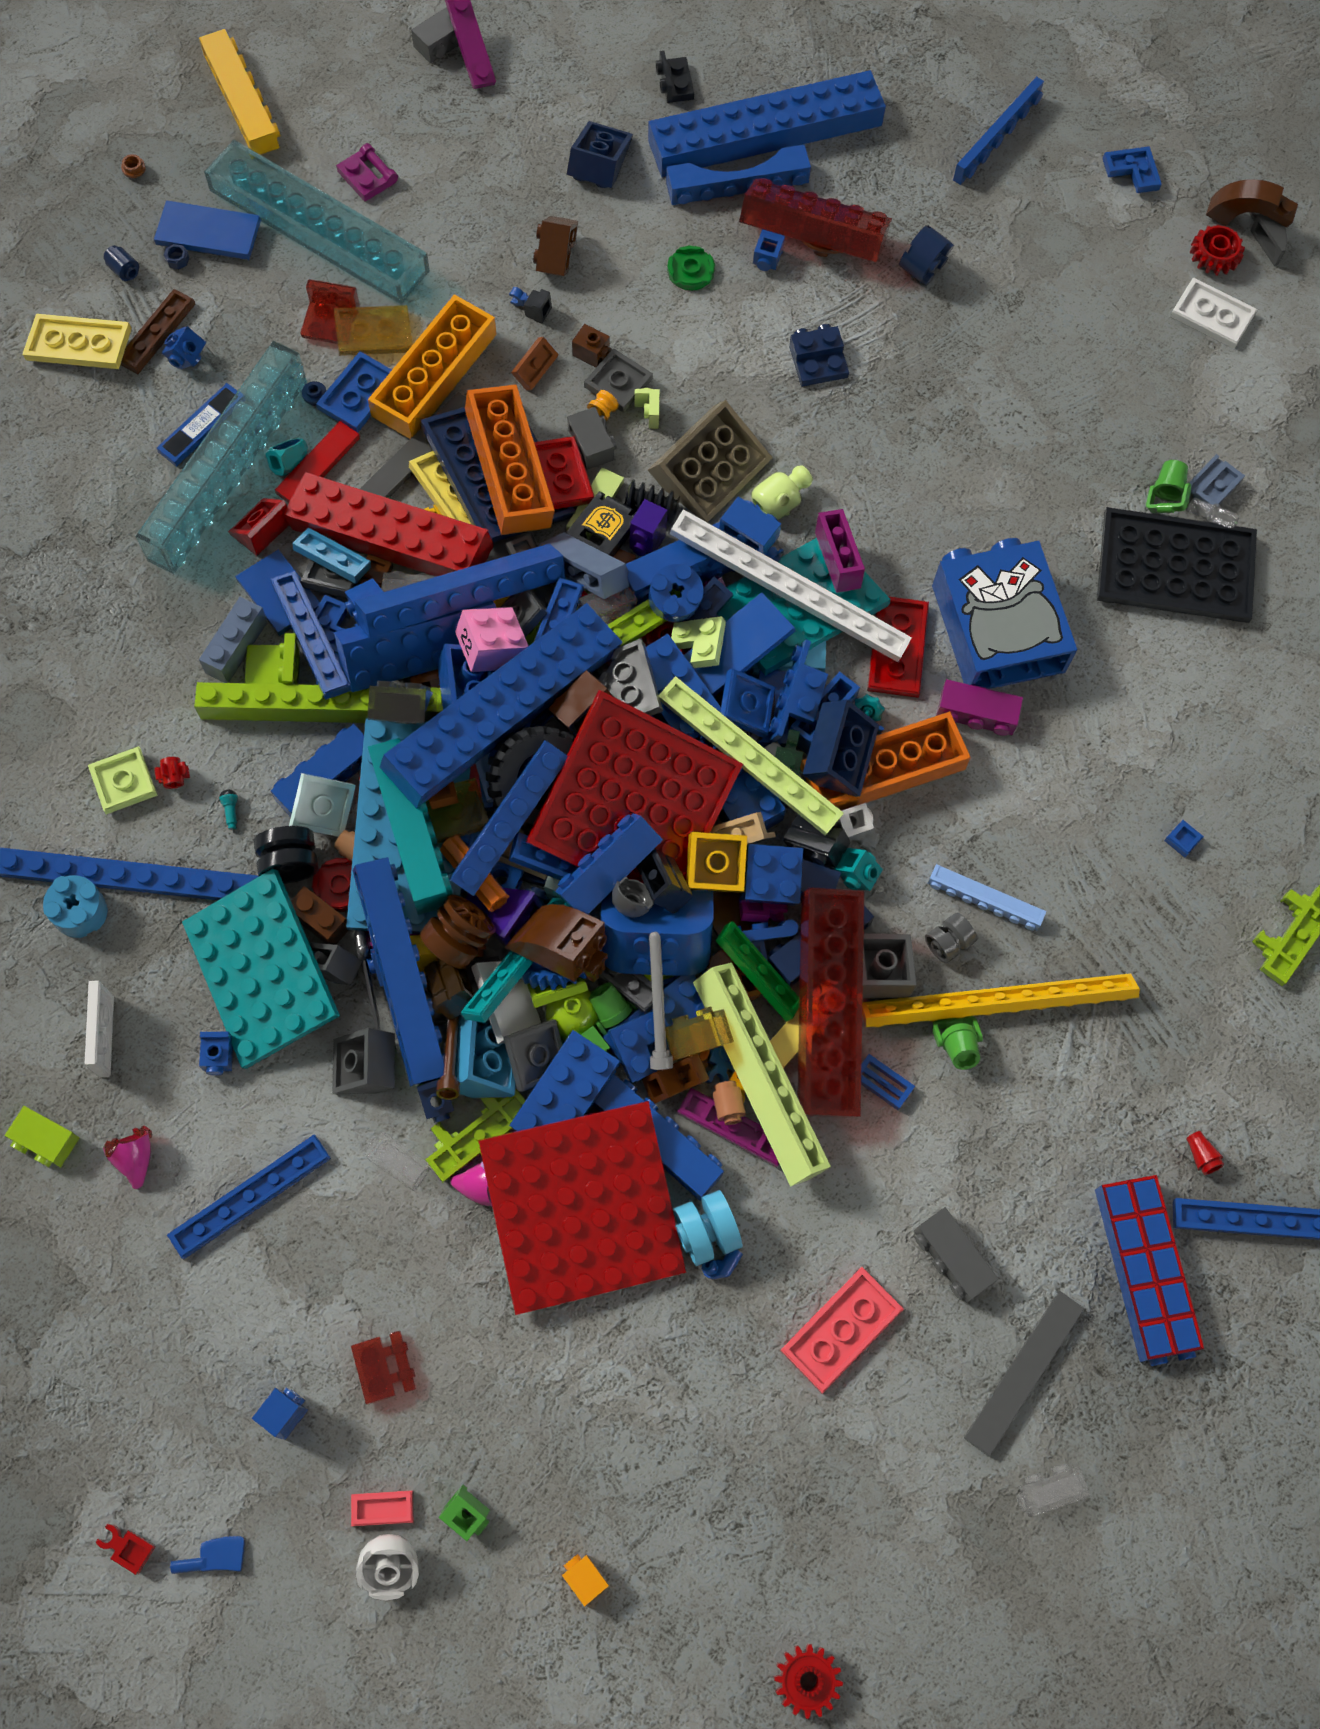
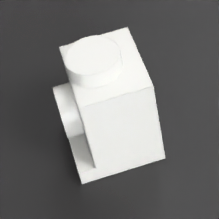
[834,803,874,837]

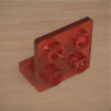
[300,279,360,346]

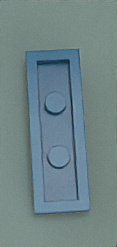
[292,528,371,584]

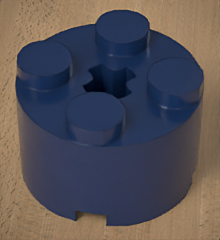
[899,225,954,286]

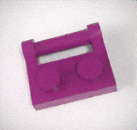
[336,143,399,202]

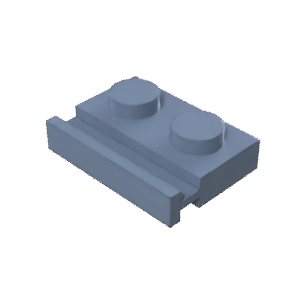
[1189,454,1245,512]

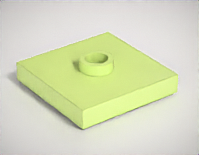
[88,746,158,814]

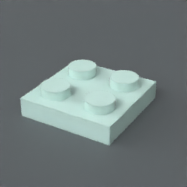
[289,773,356,837]

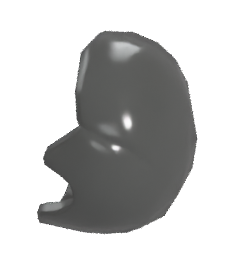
[612,877,654,918]

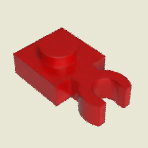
[96,1524,156,1575]

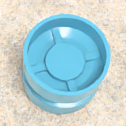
[673,1190,743,1266]

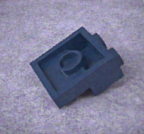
[789,324,849,387]

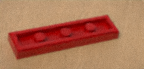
[275,421,360,503]

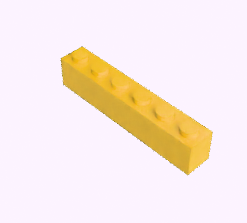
[199,29,281,157]

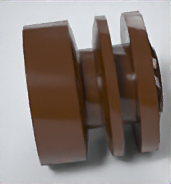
[420,894,496,969]

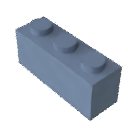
[199,597,268,683]

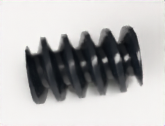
[624,479,680,524]

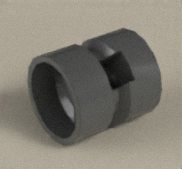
[925,913,978,963]

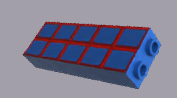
[1095,1175,1204,1366]

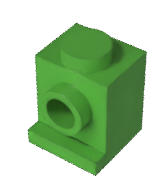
[439,1485,490,1541]

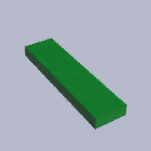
[716,921,802,1022]

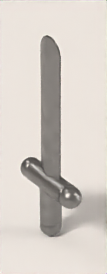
[354,930,380,1030]

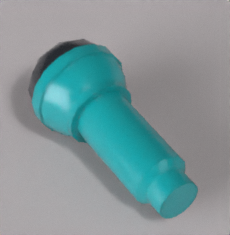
[219,789,238,830]

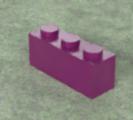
[815,509,865,593]
[936,679,1023,736]

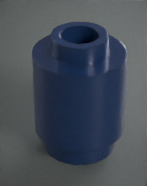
[103,245,140,281]

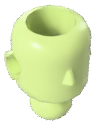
[751,465,813,520]

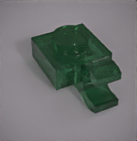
[775,729,804,775]

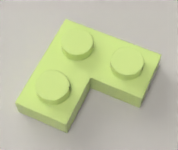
[671,616,726,668]

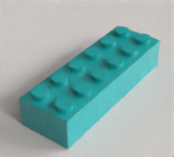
[368,738,452,915]

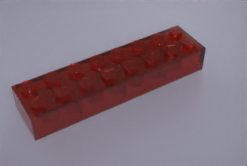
[797,888,864,1118]

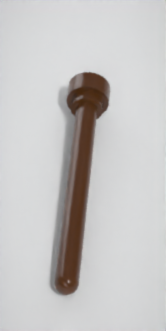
[436,1016,460,1100]

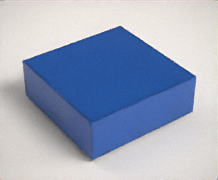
[1164,820,1204,858]

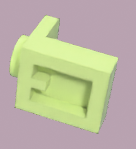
[634,388,660,429]

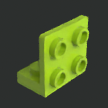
[245,633,300,684]

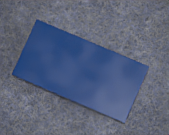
[154,200,261,260]
[684,592,796,697]

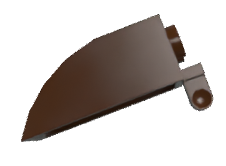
[505,904,608,982]

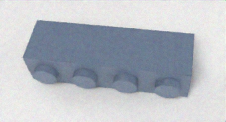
[539,532,629,599]

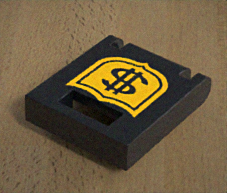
[566,491,636,557]

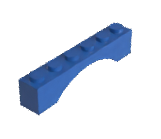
[666,145,811,205]

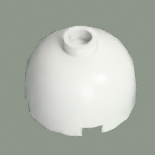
[356,1534,419,1601]

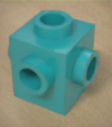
[834,848,883,891]

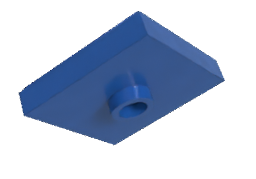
[720,668,775,737]

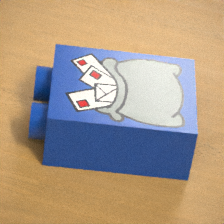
[932,538,1078,689]

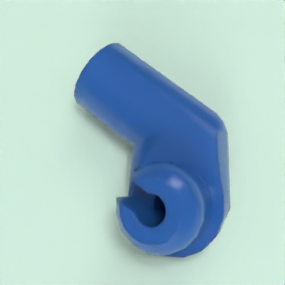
[701,1250,743,1279]

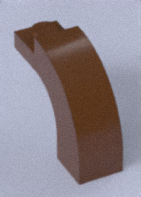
[1206,179,1298,227]

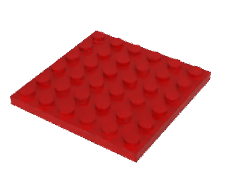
[526,690,743,884]
[478,1101,686,1315]

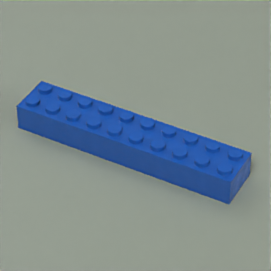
[648,70,886,177]
[380,603,622,809]

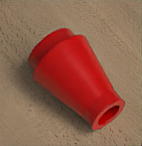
[1186,1131,1224,1175]

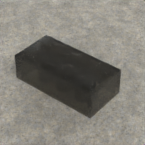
[368,681,437,725]

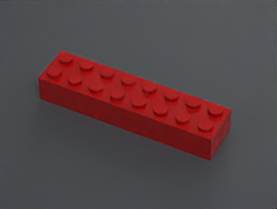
[283,472,494,577]

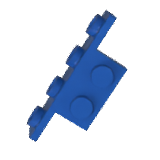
[769,639,828,742]

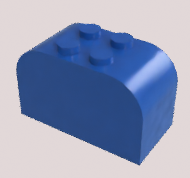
[601,890,713,976]

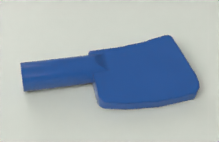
[170,1536,245,1574]

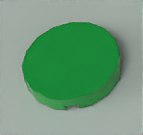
[667,245,715,291]

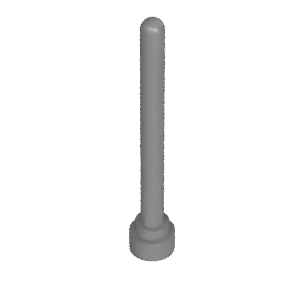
[649,932,673,1070]

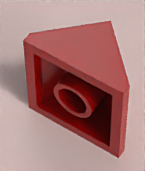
[228,498,289,556]

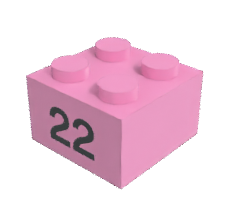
[455,607,528,672]

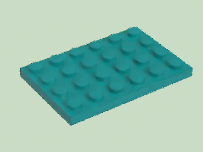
[717,538,891,676]
[182,869,340,1069]

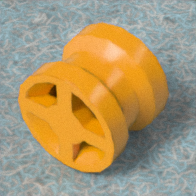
[587,390,619,421]

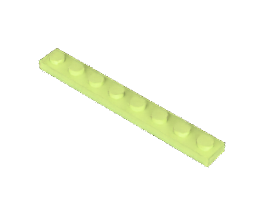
[659,676,844,836]

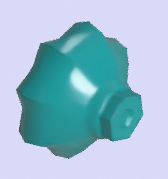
[855,694,885,722]

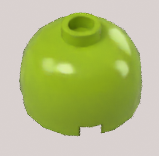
[546,989,598,1041]

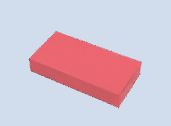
[351,1491,414,1526]

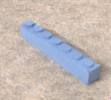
[927,864,1046,931]

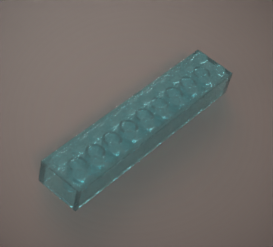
[204,140,430,304]
[136,341,307,574]

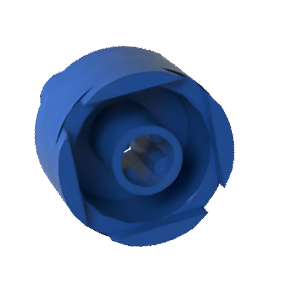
[648,564,704,623]

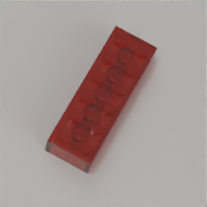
[739,178,892,262]

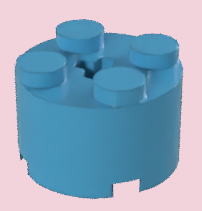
[43,875,108,938]

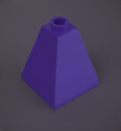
[465,888,543,952]

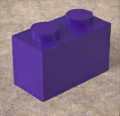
[630,499,667,556]

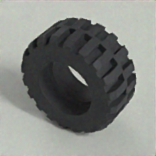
[486,726,575,831]

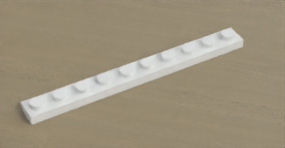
[670,509,912,662]

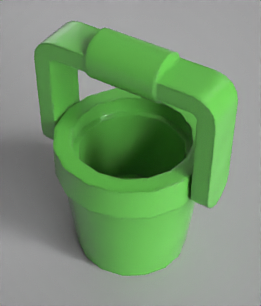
[1146,460,1191,513]
[588,982,637,1037]
[932,1016,983,1070]

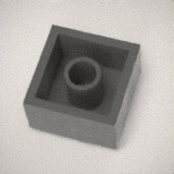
[849,934,917,998]

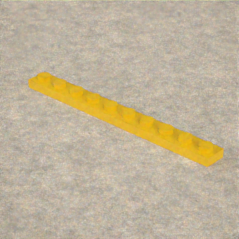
[861,973,1140,1027]

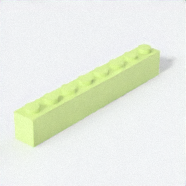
[693,963,831,1187]

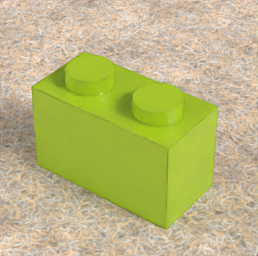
[4,1106,80,1168]

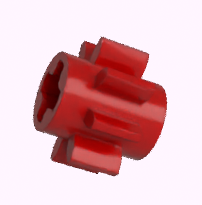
[154,756,190,789]

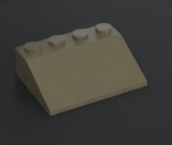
[648,400,773,523]

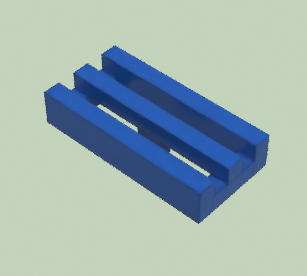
[852,1054,915,1110]

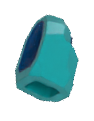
[266,438,308,476]

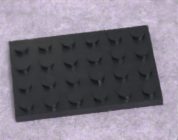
[1097,507,1257,623]

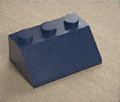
[802,699,879,797]

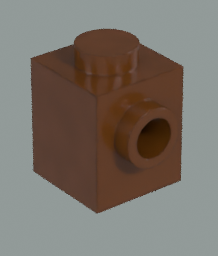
[572,324,612,367]

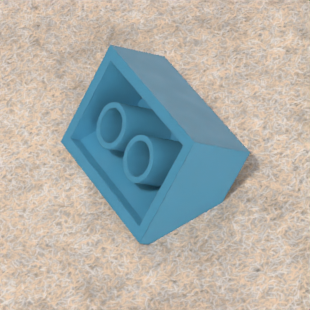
[455,1014,515,1098]

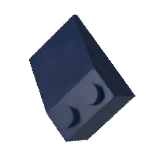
[566,121,633,188]

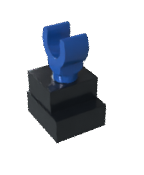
[509,287,552,324]

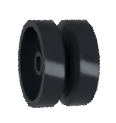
[253,826,319,884]

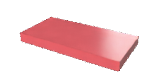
[780,1267,904,1394]

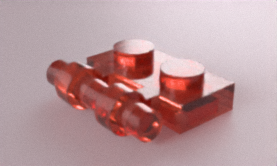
[351,1331,416,1405]

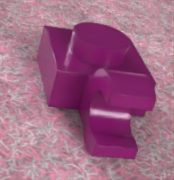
[738,895,788,923]

